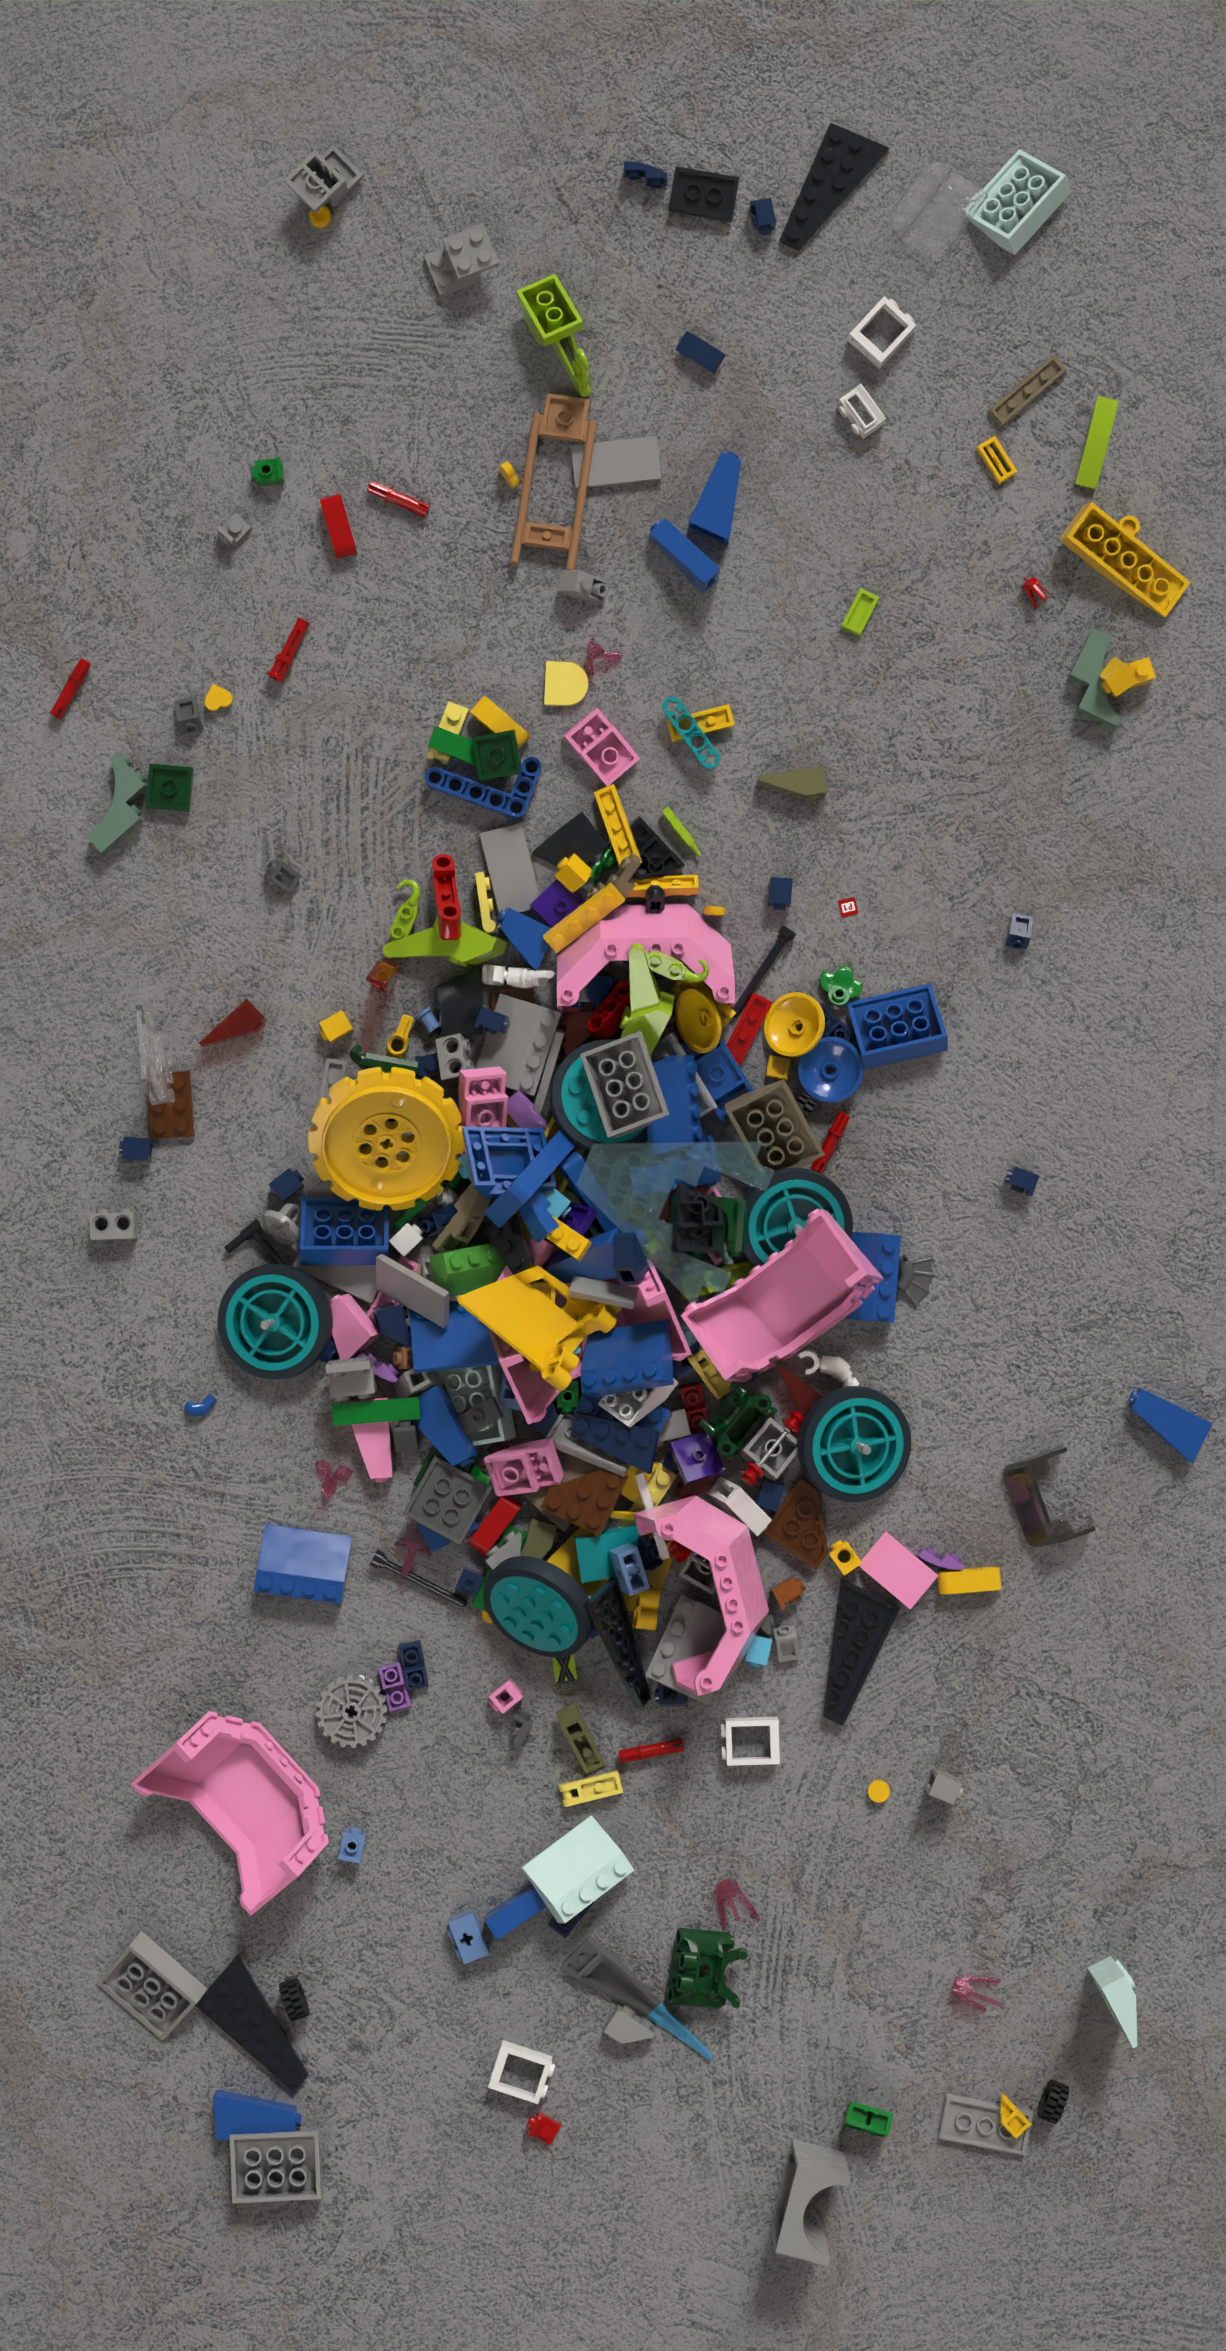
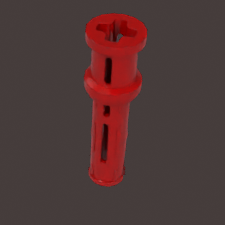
[266,618,310,683]

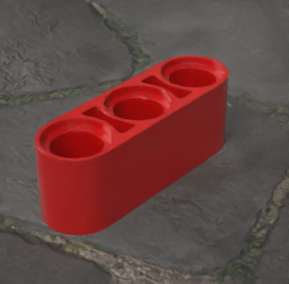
[320,493,358,559]
[587,980,631,1040]
[467,1495,522,1556]

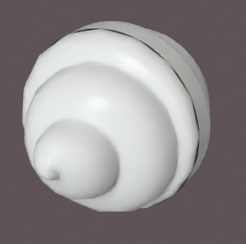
[437,1186,459,1207]

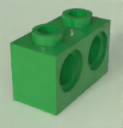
[843,2101,893,2138]

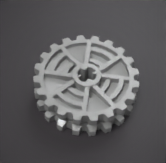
[316,1674,389,1748]

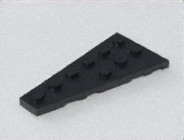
[779,122,890,251]
[453,1177,535,1275]
[584,1577,651,1708]
[823,1578,901,1726]
[195,1953,309,2092]

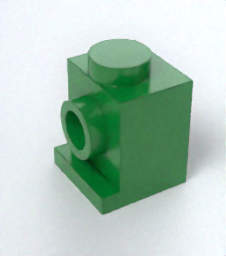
[251,457,284,487]
[557,1380,579,1412]

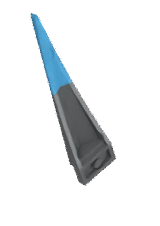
[562,1935,713,2060]

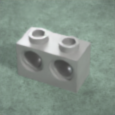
[435,1033,474,1086]
[90,1208,137,1240]
[924,1767,963,1805]

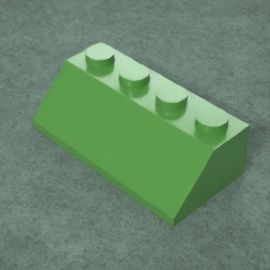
[429,1243,506,1297]

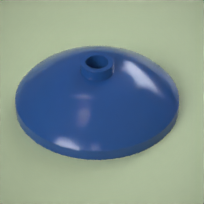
[798,1037,864,1102]

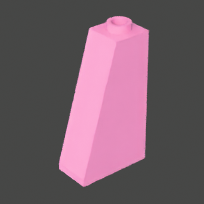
[344,1398,394,1482]

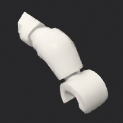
[481,965,555,988]
[797,1348,859,1387]

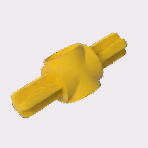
[385,1014,414,1059]

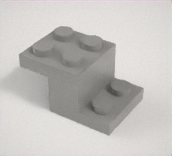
[284,145,364,213]
[424,223,499,298]
[325,1356,378,1401]

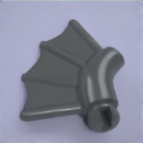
[897,1255,935,1307]

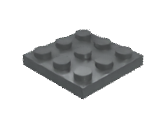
[403,1456,493,1546]

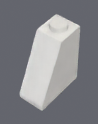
[706,1477,772,1536]

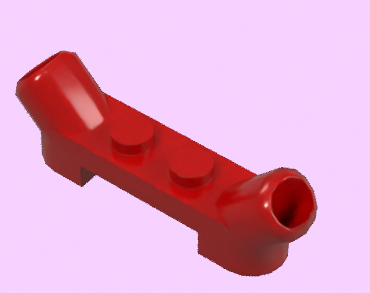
[431,854,461,940]

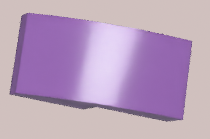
[507,1090,548,1129]
[356,1351,399,1383]
[916,1547,965,1570]
[378,1662,412,1712]

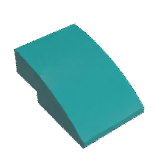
[574,1525,640,1583]

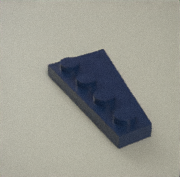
[571,1412,660,1474]

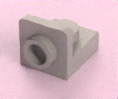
[216,512,252,547]
[773,1625,801,1663]

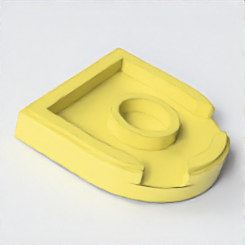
[544,661,588,706]

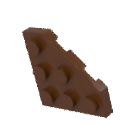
[540,1469,629,1537]
[763,1478,828,1570]

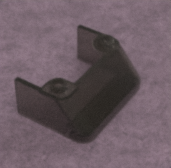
[1002,1445,1096,1547]

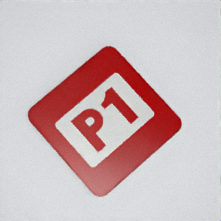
[838,897,858,917]

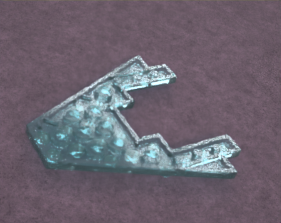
[576,1142,774,1303]

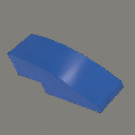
[511,1174,559,1243]

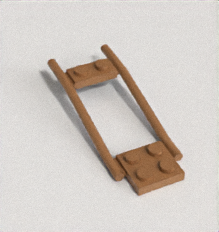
[510,394,597,570]

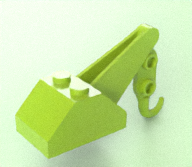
[516,274,592,398]
[383,879,508,967]
[620,943,710,1056]

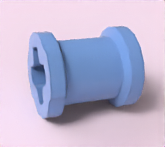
[414,1007,439,1036]

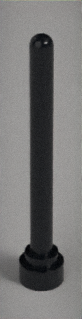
[732,925,797,1018]
[369,1549,467,1607]

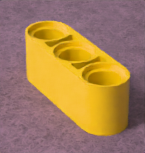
[470,696,531,750]
[937,1566,1002,1594]

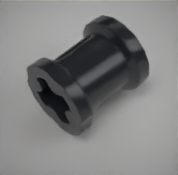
[645,885,665,914]

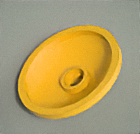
[675,988,722,1053]
[764,992,825,1057]

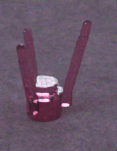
[714,1878,760,1928]
[951,1974,1003,2012]

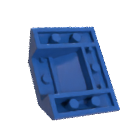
[462,1126,556,1198]

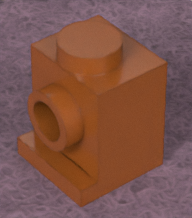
[771,1576,806,1610]

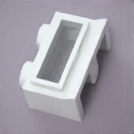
[838,384,886,439]

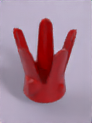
[1021,576,1052,609]

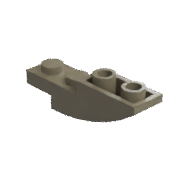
[577,853,640,908]
[432,1182,491,1253]

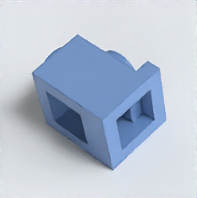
[338,1827,367,1863]

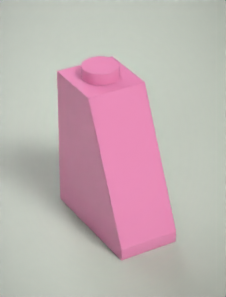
[330,1294,381,1360]

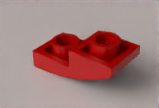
[679,1382,709,1432]

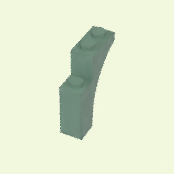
[1067,628,1121,730]
[87,753,147,856]

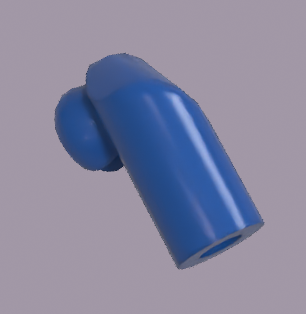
[184,1394,217,1417]

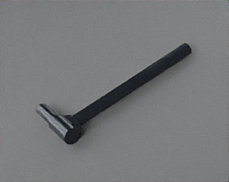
[224,1218,286,1265]

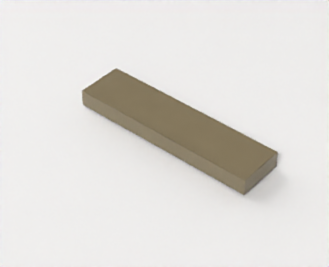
[988,354,1067,428]

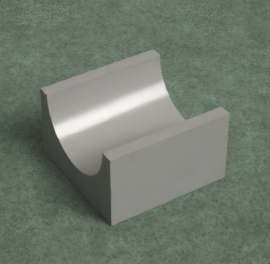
[771,2139,850,2266]

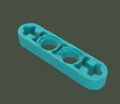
[662,696,720,770]

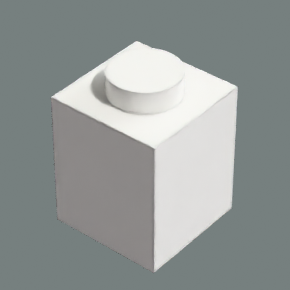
[389,1223,424,1257]

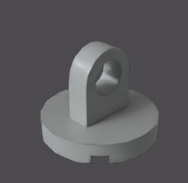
[260,1203,300,1246]

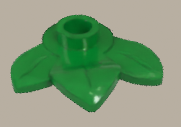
[590,849,617,885]
[820,965,863,1006]

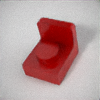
[526,2111,561,2145]

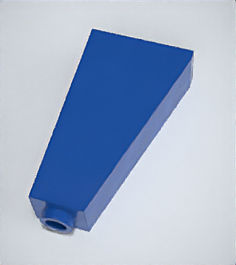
[688,451,741,545]
[649,518,720,593]
[547,1229,619,1283]
[412,1384,478,1467]
[1128,1388,1213,1463]
[485,1885,546,1940]
[213,2090,301,2140]

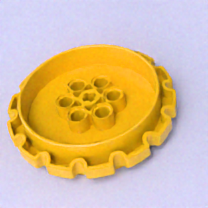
[308,1067,465,1211]

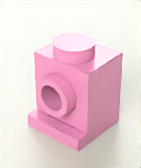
[488,1678,524,1714]

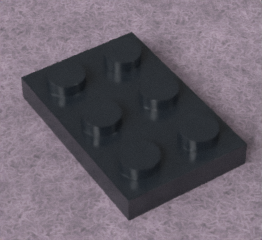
[668,166,740,222]

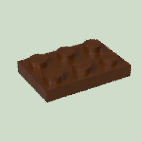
[146,1071,195,1139]

